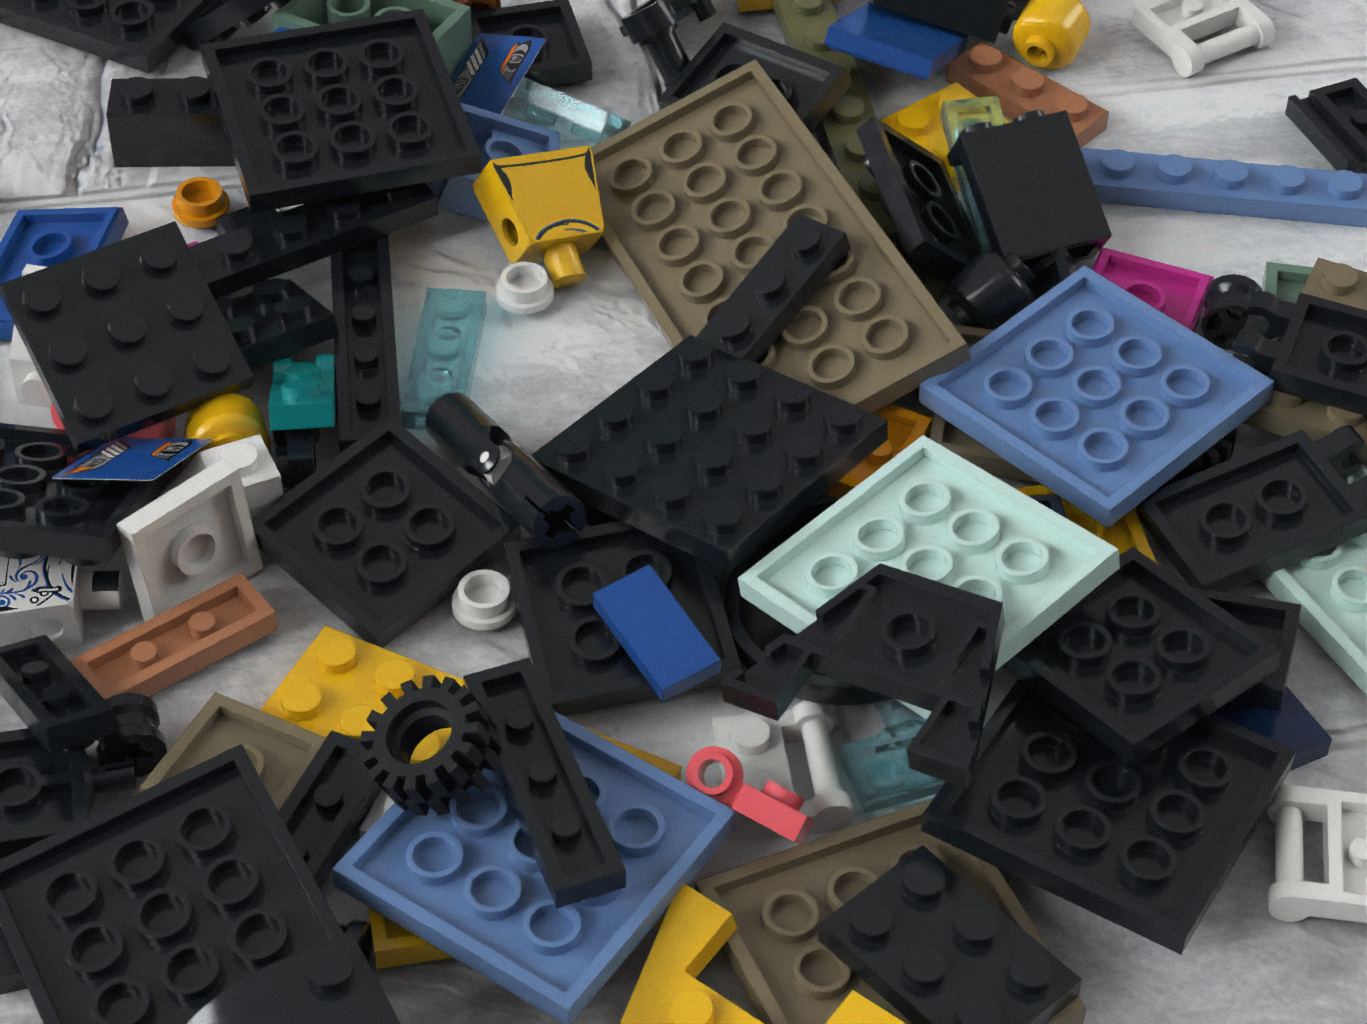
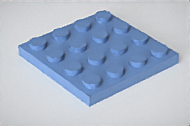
[919,265,1274,528]
[332,711,736,1024]

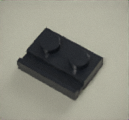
[1285,78,1367,173]

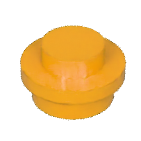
[172,177,230,229]

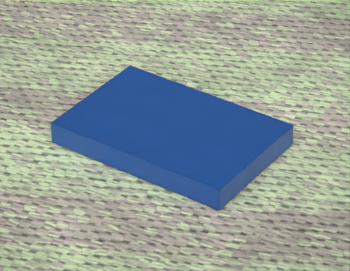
[824,1,969,80]
[0,207,129,340]

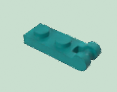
[268,354,337,431]

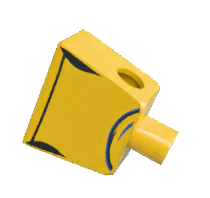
[472,145,604,288]

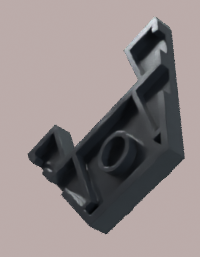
[720,563,1005,789]

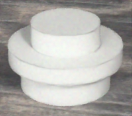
[495,262,554,315]
[452,569,517,631]

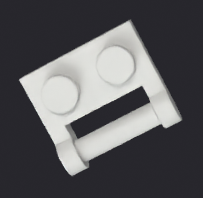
[1132,0,1276,77]
[710,700,855,842]
[1268,785,1367,923]

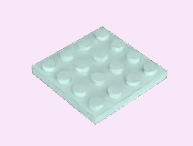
[738,435,1120,720]

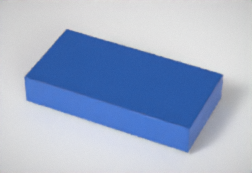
[593,564,721,703]

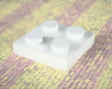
[116,458,263,622]

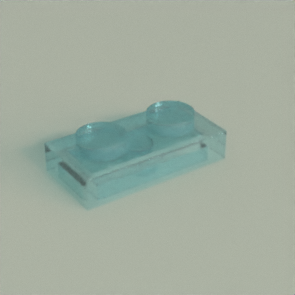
[512,77,631,144]

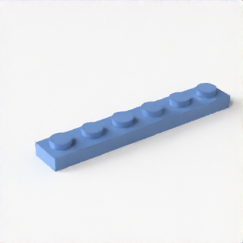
[1080,147,1367,228]

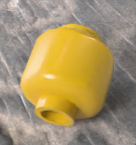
[1012,0,1091,70]
[185,393,270,460]

